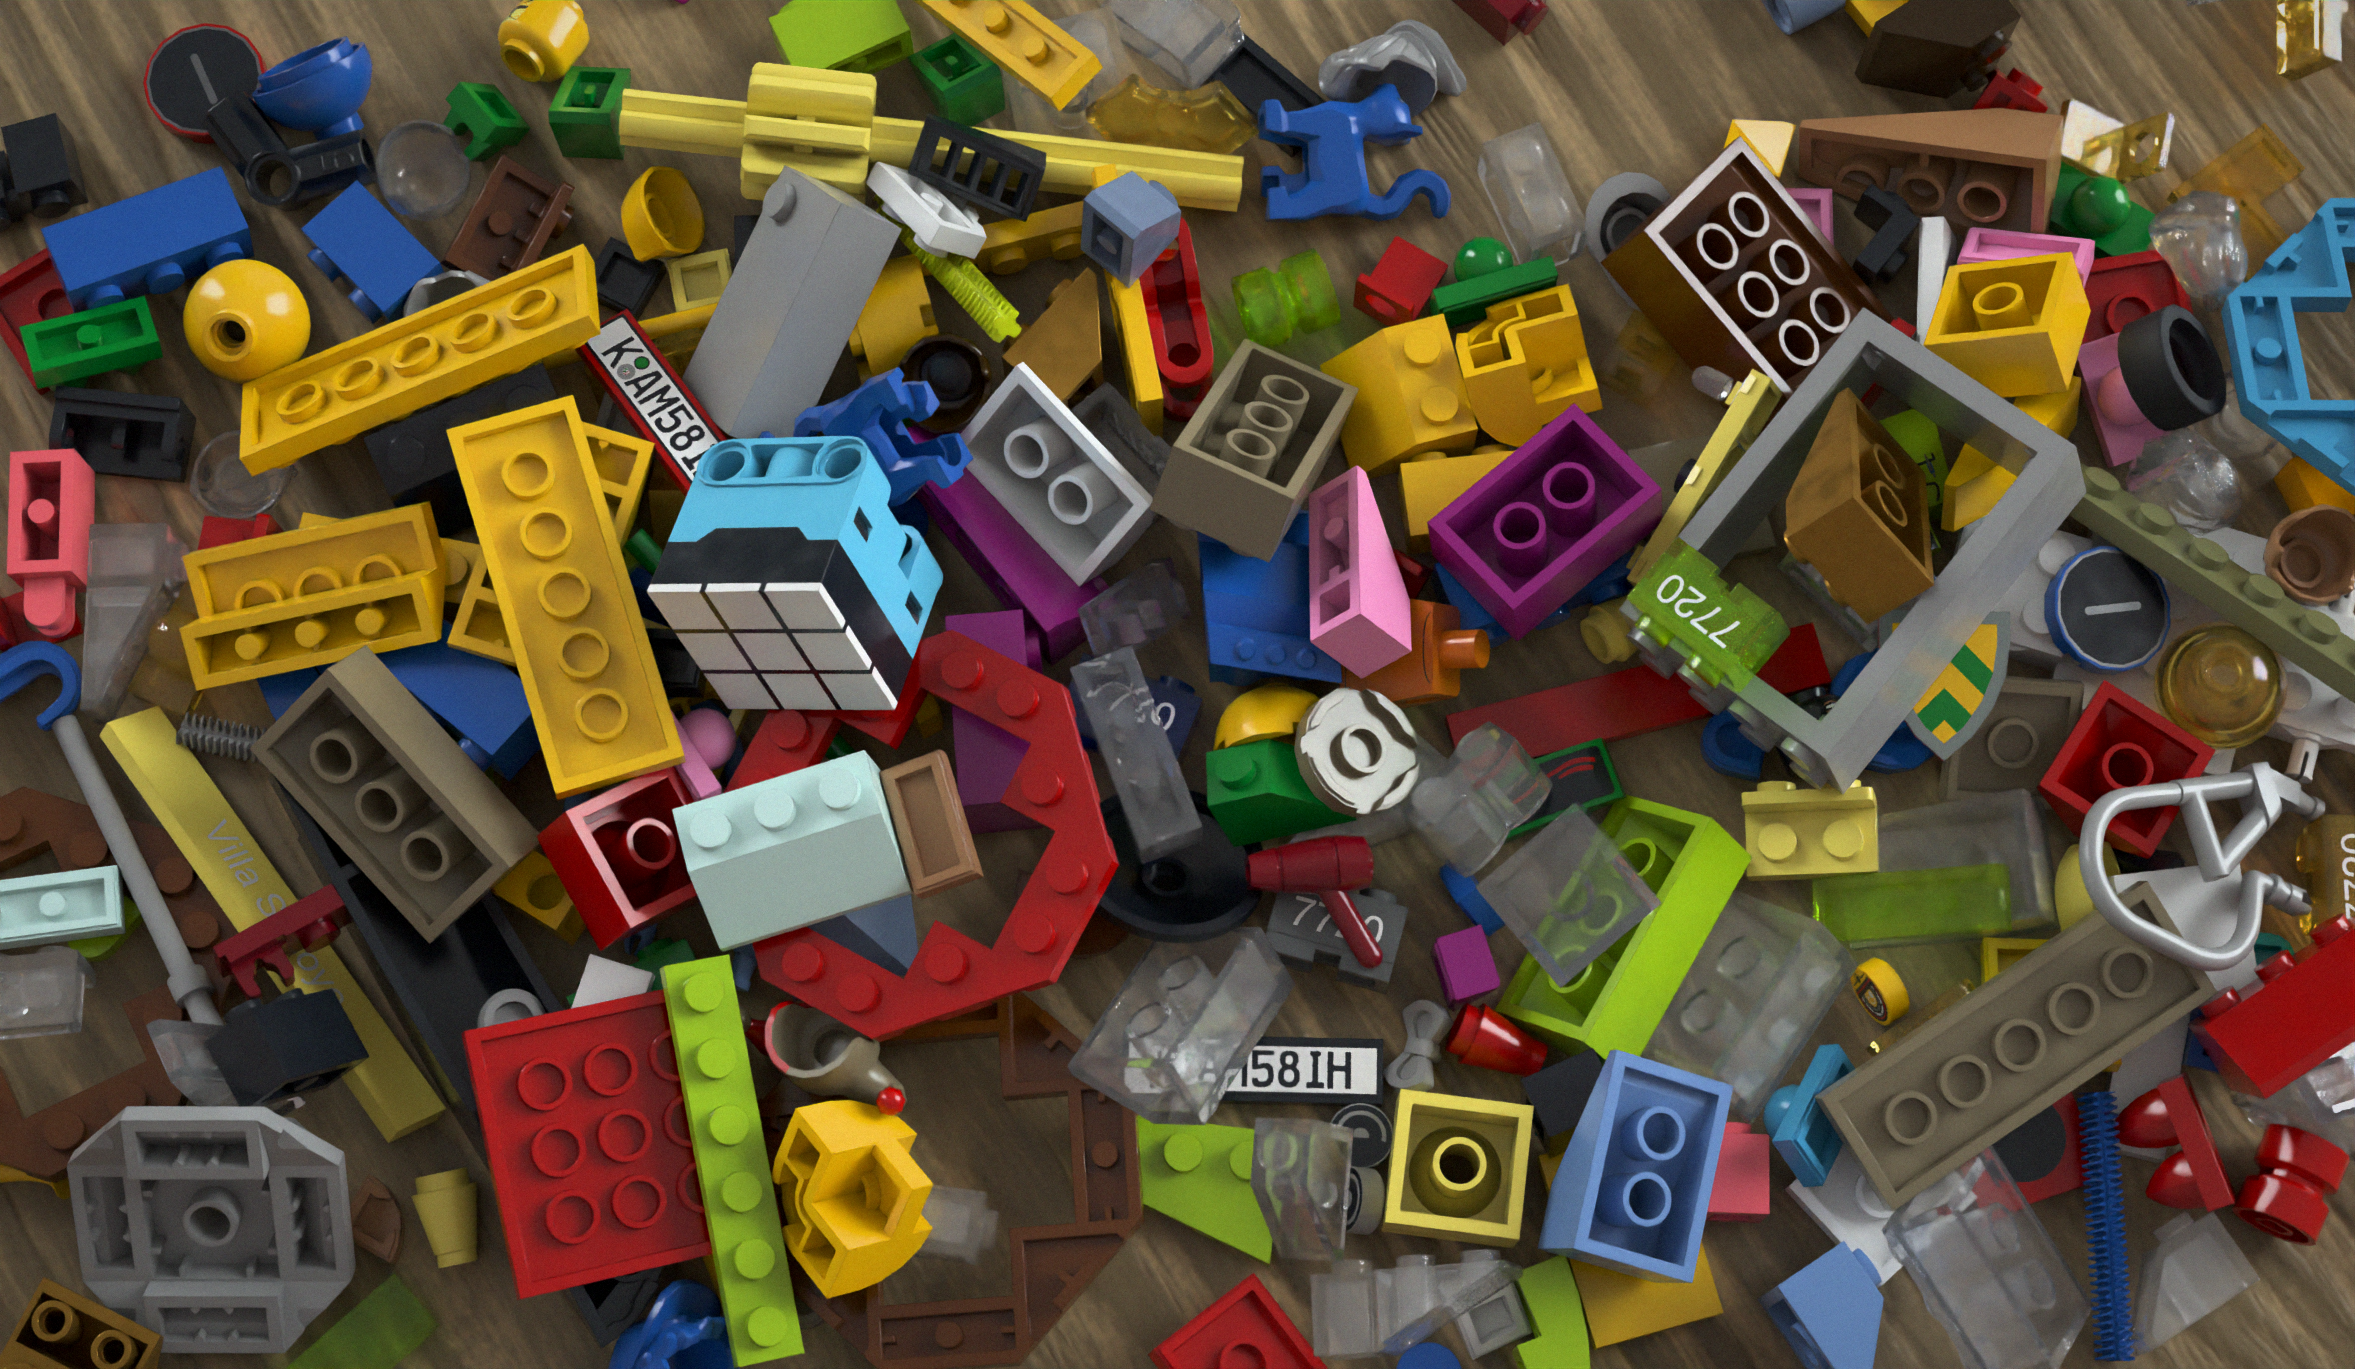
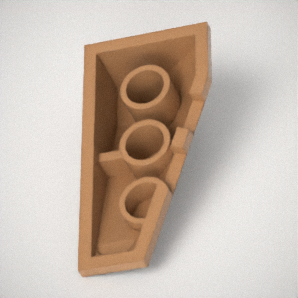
[1799,108,2063,244]

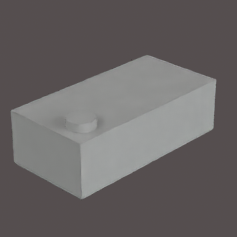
[682,165,902,439]

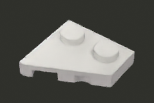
[865,161,987,259]

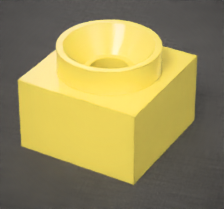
[1381,1089,1534,1248]

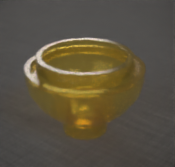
[2153,621,2287,750]

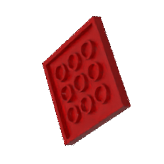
[461,989,783,1300]

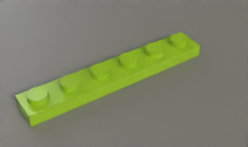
[659,954,805,1368]

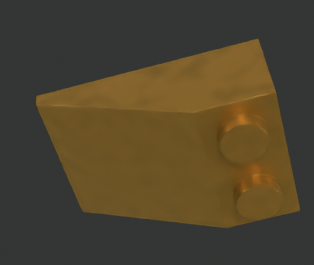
[1784,387,1934,625]

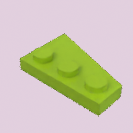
[1138,1115,1285,1267]

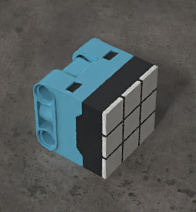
[647,436,943,710]

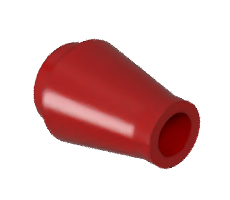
[1445,1003,1548,1078]

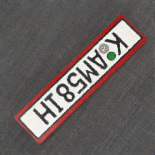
[575,309,727,497]

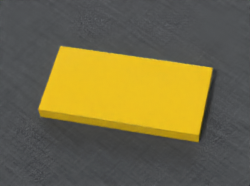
[1091,163,1164,443]

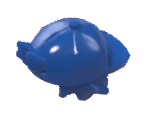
[608,1279,740,1369]

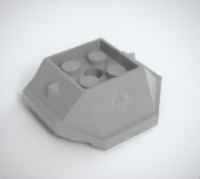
[67,1105,356,1353]

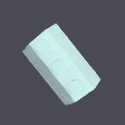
[672,750,913,952]

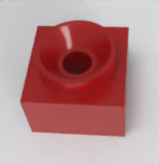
[536,766,700,951]

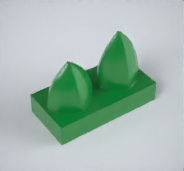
[19,296,163,392]

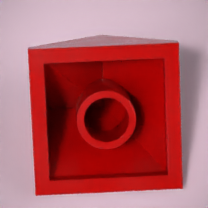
[2036,680,2216,859]

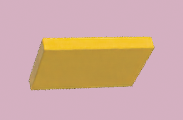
[1537,1152,1724,1350]

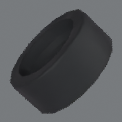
[2118,304,2226,433]

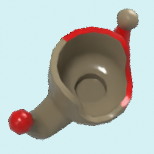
[739,1000,907,1117]

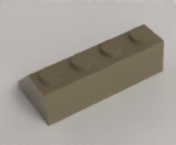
[250,645,540,944]

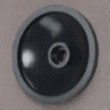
[1095,786,1263,943]

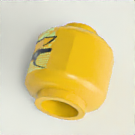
[497,0,590,82]

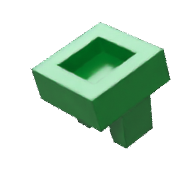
[442,82,531,162]

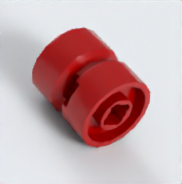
[2232,1123,2350,1246]

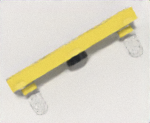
[1615,366,1782,588]

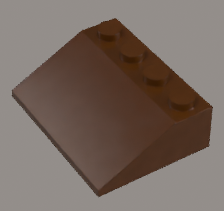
[1600,136,1895,442]

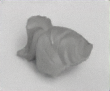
[1318,19,1467,118]

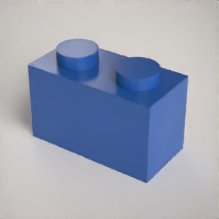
[301,180,444,325]

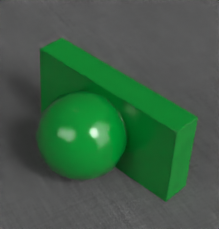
[2049,160,2164,259]
[1429,236,1558,329]

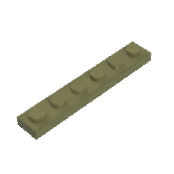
[2069,462,2355,703]

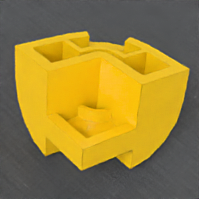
[1455,284,1603,448]
[771,1100,934,1299]

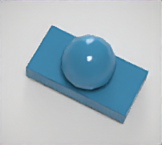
[1762,1044,1855,1187]

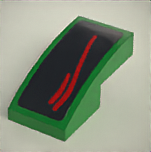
[1475,737,1627,844]

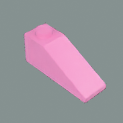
[1309,466,1412,679]

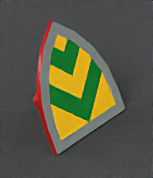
[1878,610,2010,761]

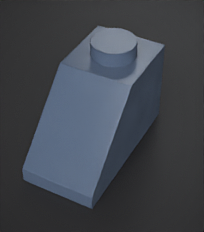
[1081,171,1181,288]

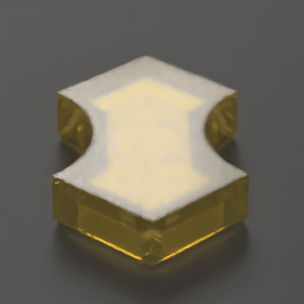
[1085,73,1259,155]

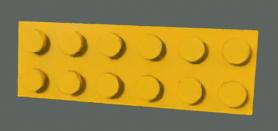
[239,243,601,477]
[446,395,686,800]

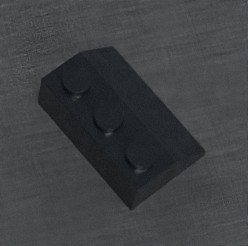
[363,359,559,538]

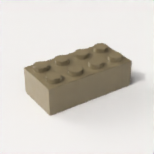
[1149,338,1359,563]

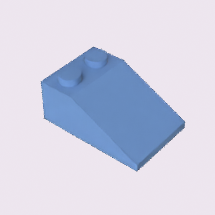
[1537,1049,1733,1283]

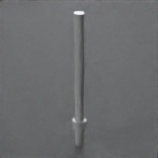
[52,715,225,1049]

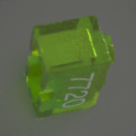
[1626,537,1791,693]

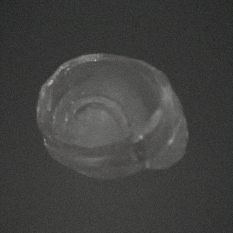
[2148,191,2249,313]
[2125,427,2243,536]

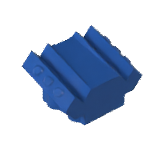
[1196,510,1342,686]

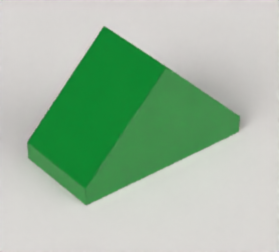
[907,33,1006,127]
[548,66,631,160]

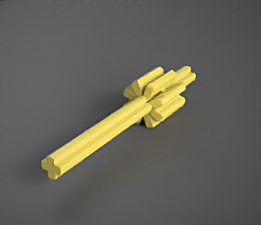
[619,62,1244,212]

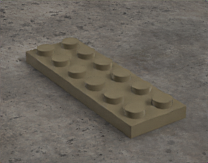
[1814,881,2218,1212]

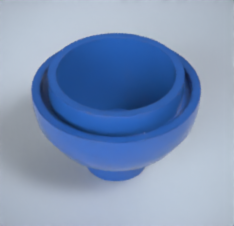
[252,36,373,141]

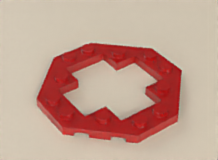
[723,629,1119,1042]

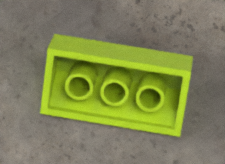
[1495,794,1752,1066]

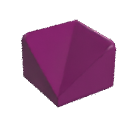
[1430,925,1500,1011]

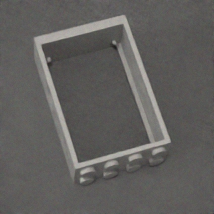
[1619,307,2086,794]

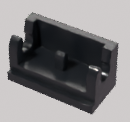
[49,385,197,483]

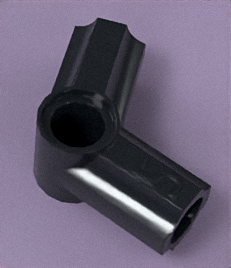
[201,90,378,212]

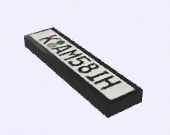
[1121,1033,1383,1107]

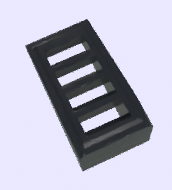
[908,113,1046,222]

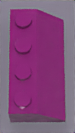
[906,426,1113,666]

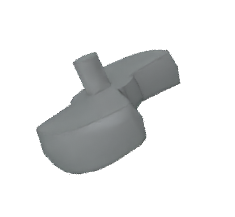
[1383,1000,1454,1093]

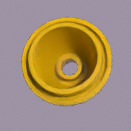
[183,259,311,384]

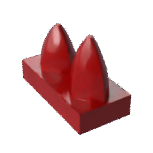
[2113,1072,2237,1212]

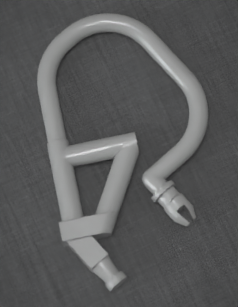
[2079,762,2325,972]

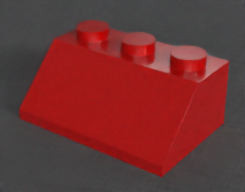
[2187,913,2355,1099]

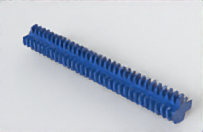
[2077,1091,2135,1361]

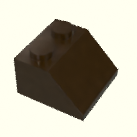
[1854,0,2021,99]

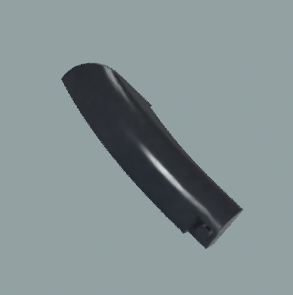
[268,772,664,1349]

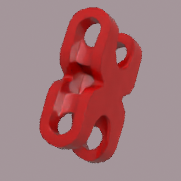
[1139,217,1214,422]

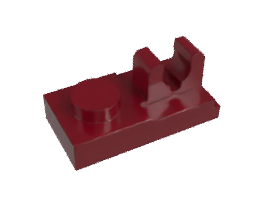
[213,883,347,1001]

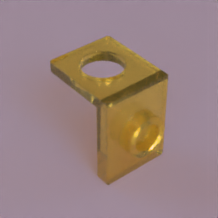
[2060,98,2175,184]

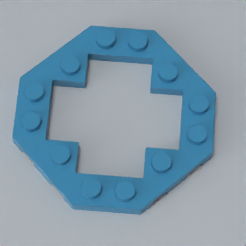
[2221,198,2355,496]

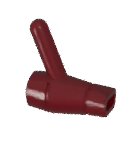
[1244,835,1383,969]

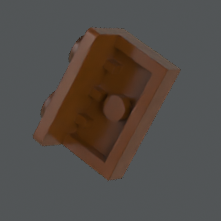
[440,154,575,281]

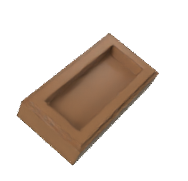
[879,749,984,899]

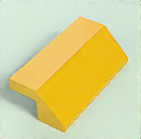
[179,501,446,691]

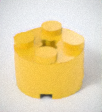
[848,256,939,385]

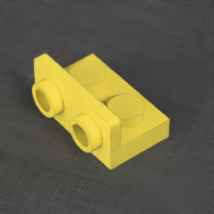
[1741,779,1880,882]

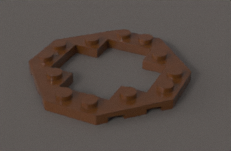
[0,787,239,1183]
[757,975,1145,1369]

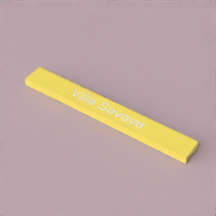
[99,706,447,1143]

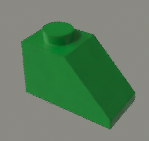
[1206,739,1357,847]

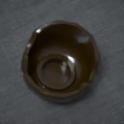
[898,332,992,434]

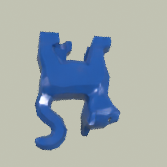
[1258,83,1451,223]
[758,367,973,507]

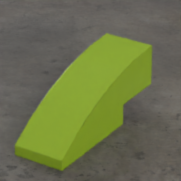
[1511,1255,1591,1369]

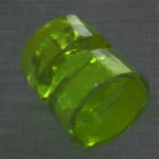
[1230,248,1341,349]

